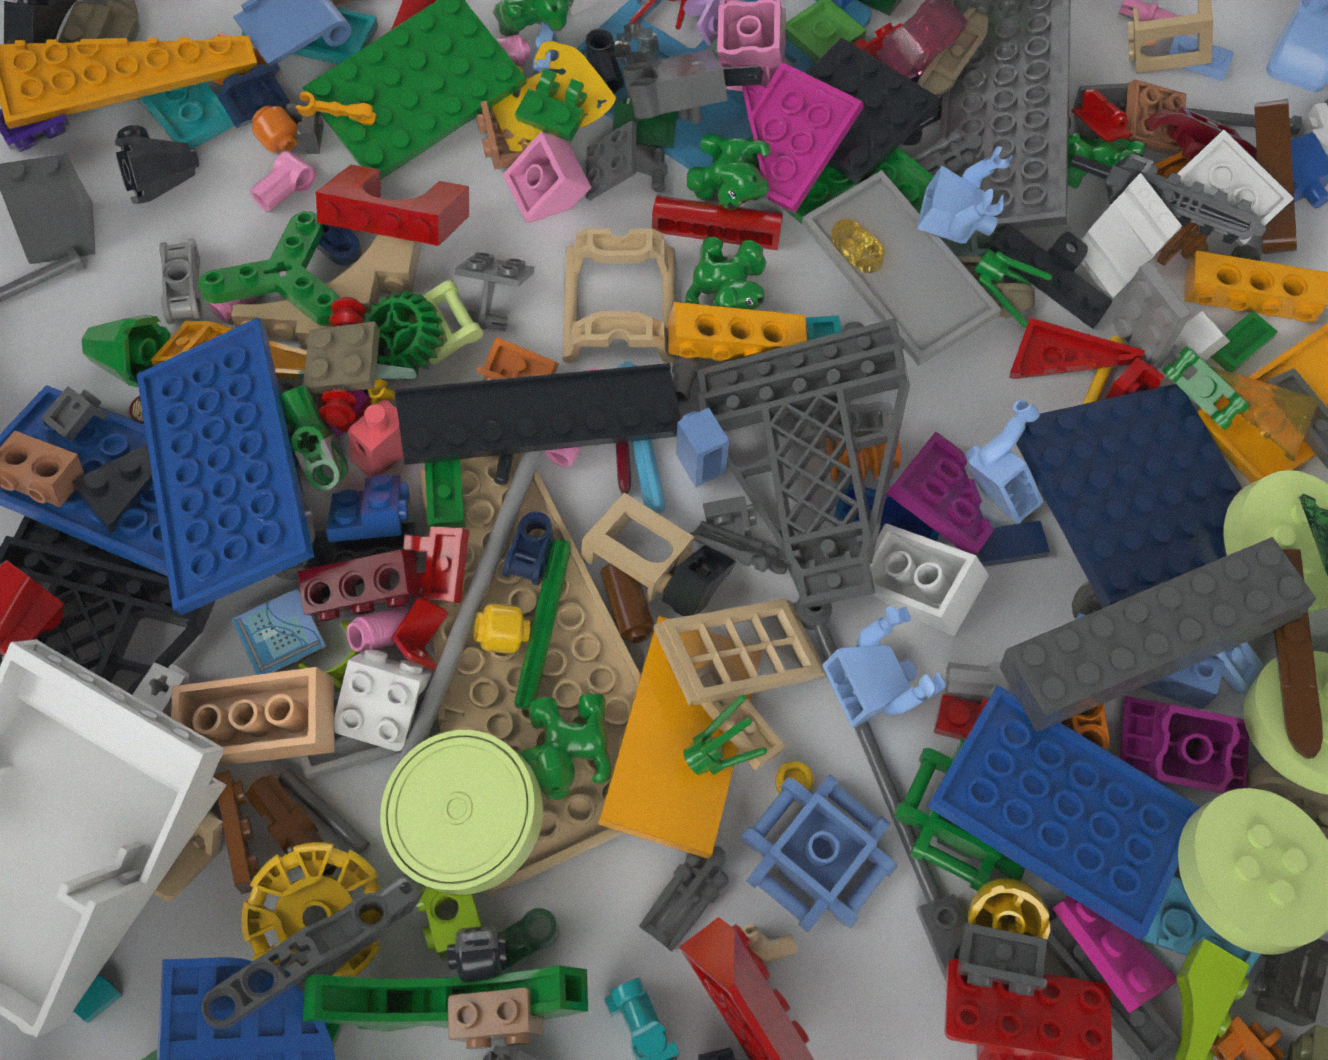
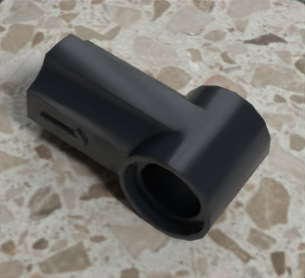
[586,29,624,94]

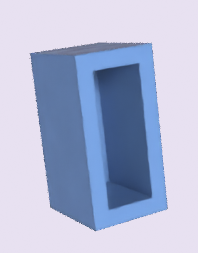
[676,407,729,487]

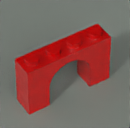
[315,164,469,246]

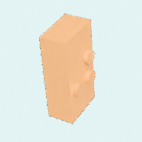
[171,667,334,767]

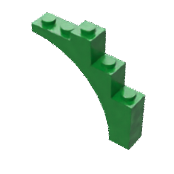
[303,965,588,1032]

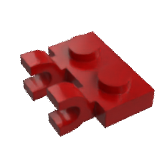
[399,526,469,603]

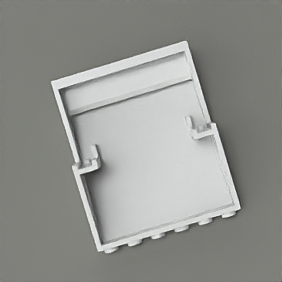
[0,640,227,1038]

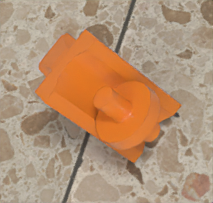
[1210,1016,1286,1060]

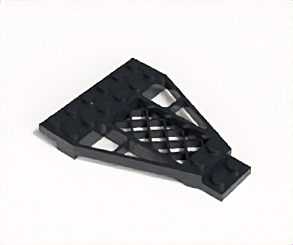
[0,516,216,695]

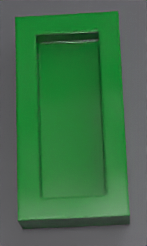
[1210,311,1278,375]

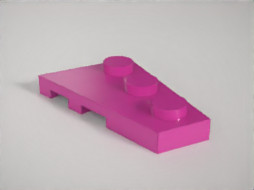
[1052,896,1177,1013]

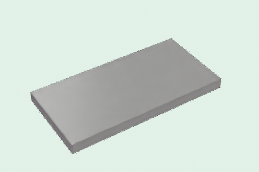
[802,170,1001,366]

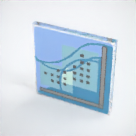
[230,587,328,675]

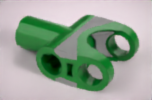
[279,384,348,491]

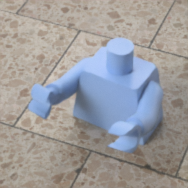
[917,146,1013,244]
[966,400,1044,524]
[822,607,946,728]

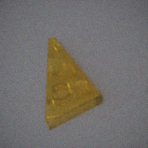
[1197,366,1320,462]

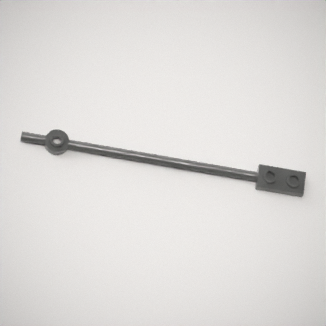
[788,563,967,981]

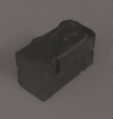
[1252,938,1328,1027]

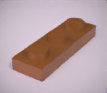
[213,770,260,895]

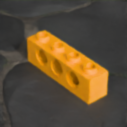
[1184,250,1328,323]
[668,302,807,361]

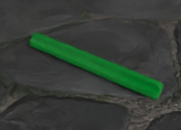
[514,539,571,711]

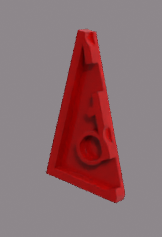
[1009,317,1145,379]

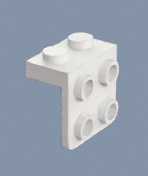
[334,649,433,751]

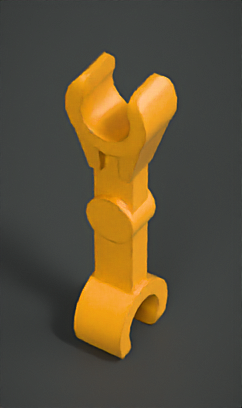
[296,91,376,125]

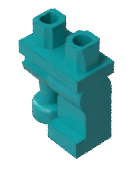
[604,977,680,1060]

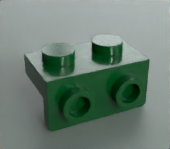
[612,98,678,148]

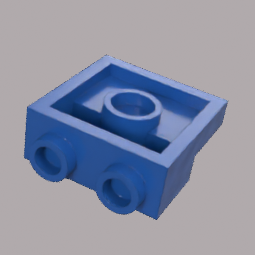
[326,474,410,542]

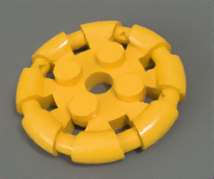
[241,842,382,983]

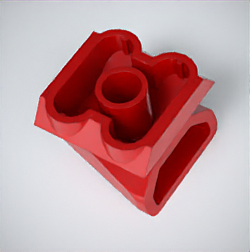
[0,560,65,656]

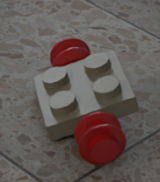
[303,297,380,426]

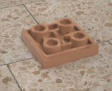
[1124,80,1187,155]

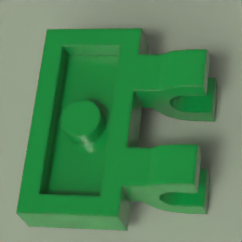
[514,69,587,142]

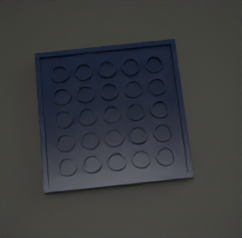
[1016,384,1242,608]

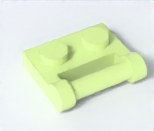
[409,280,483,365]

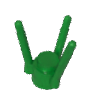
[974,249,1052,327]
[683,694,767,775]

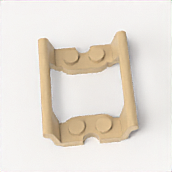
[562,228,676,363]

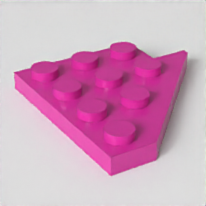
[742,62,864,214]

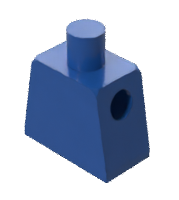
[1291,132,1328,209]

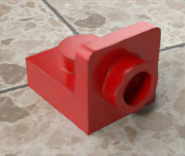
[1105,357,1164,399]
[933,694,988,740]

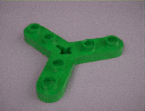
[197,211,341,326]

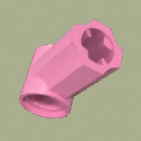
[249,151,316,212]

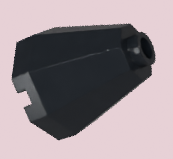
[115,137,199,204]

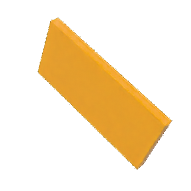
[1198,323,1328,483]
[598,616,762,859]

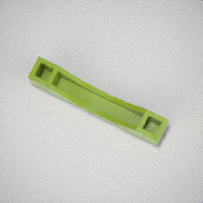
[1174,939,1250,1060]

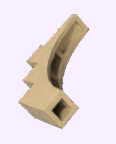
[231,234,422,350]

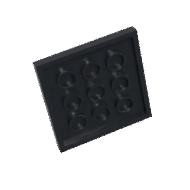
[805,37,940,185]

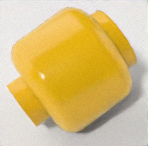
[474,604,530,654]

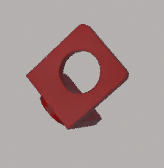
[391,598,448,670]

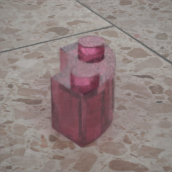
[877,0,969,79]

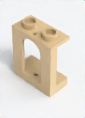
[1127,0,1213,73]
[580,493,694,603]

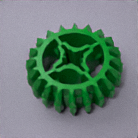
[364,290,445,381]

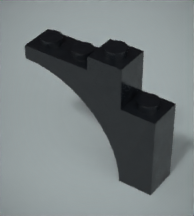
[4,0,77,44]

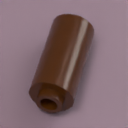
[600,563,654,644]

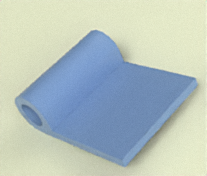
[233,0,352,66]

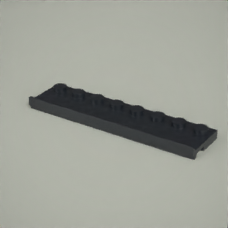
[395,363,681,465]

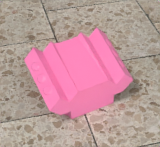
[717,0,787,92]

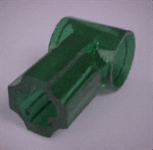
[498,908,560,974]

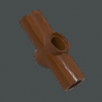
[245,774,338,875]

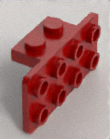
[944,959,1113,1060]

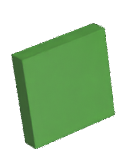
[785,0,866,63]

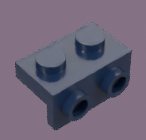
[216,63,290,128]

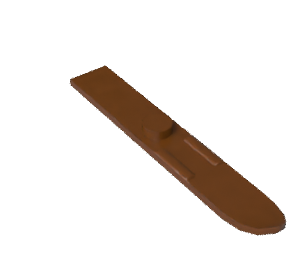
[1274,549,1323,759]

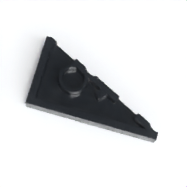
[72,444,153,534]

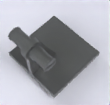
[586,120,668,201]
[454,252,535,331]

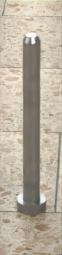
[0,247,86,302]

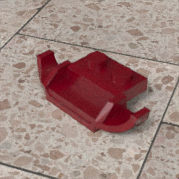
[1145,107,1257,161]

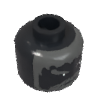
[447,925,508,983]

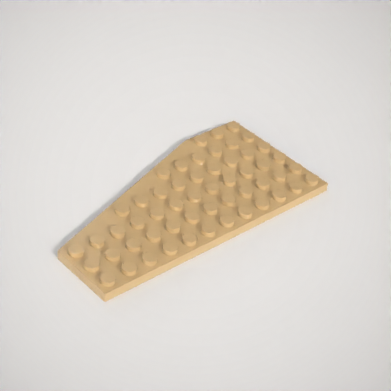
[421,453,640,897]

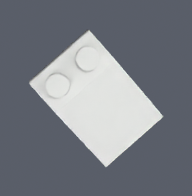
[870,523,989,636]

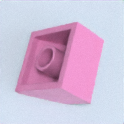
[503,131,592,223]

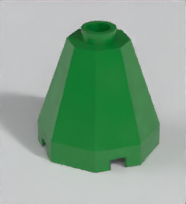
[82,314,170,387]

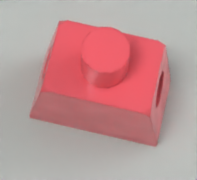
[348,399,403,478]

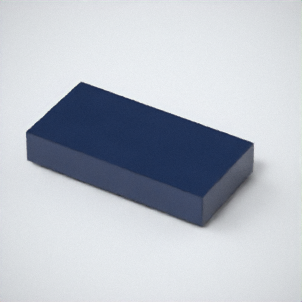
[976,521,1050,567]

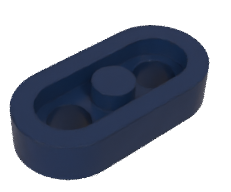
[317,224,361,265]

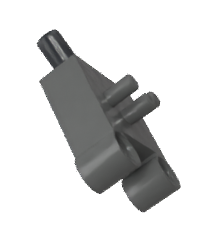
[623,49,763,124]

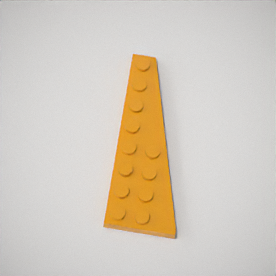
[0,36,258,129]

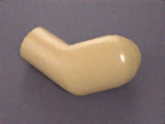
[741,924,797,963]

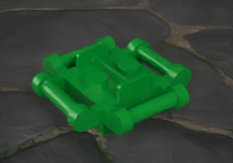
[894,737,1026,891]

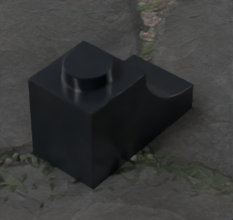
[662,545,737,616]

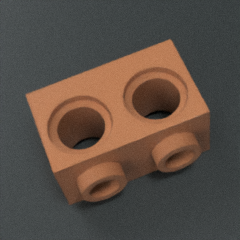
[0,431,84,507]

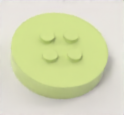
[1223,470,1328,614]
[1243,651,1328,795]
[380,730,543,895]
[1178,788,1328,955]

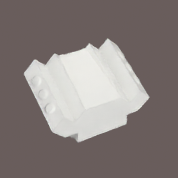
[1072,173,1182,300]

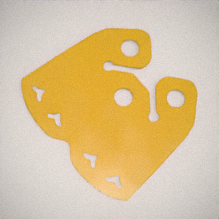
[492,41,616,152]

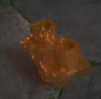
[1157,216,1208,267]

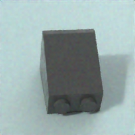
[0,154,95,264]

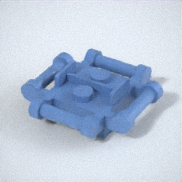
[740,774,897,932]

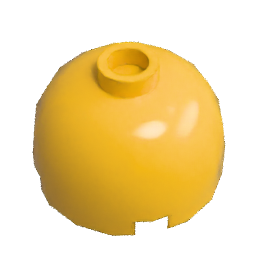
[968,878,1050,939]

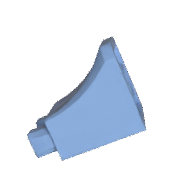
[1266,0,1328,92]

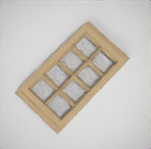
[653,599,826,706]

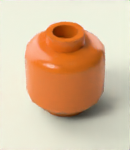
[252,105,298,153]

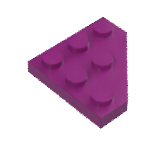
[887,431,993,555]

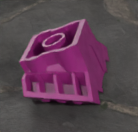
[1120,696,1249,794]

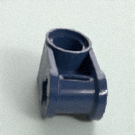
[502,511,554,586]

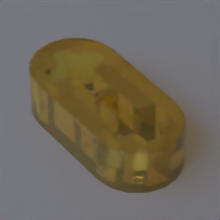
[831,219,885,273]

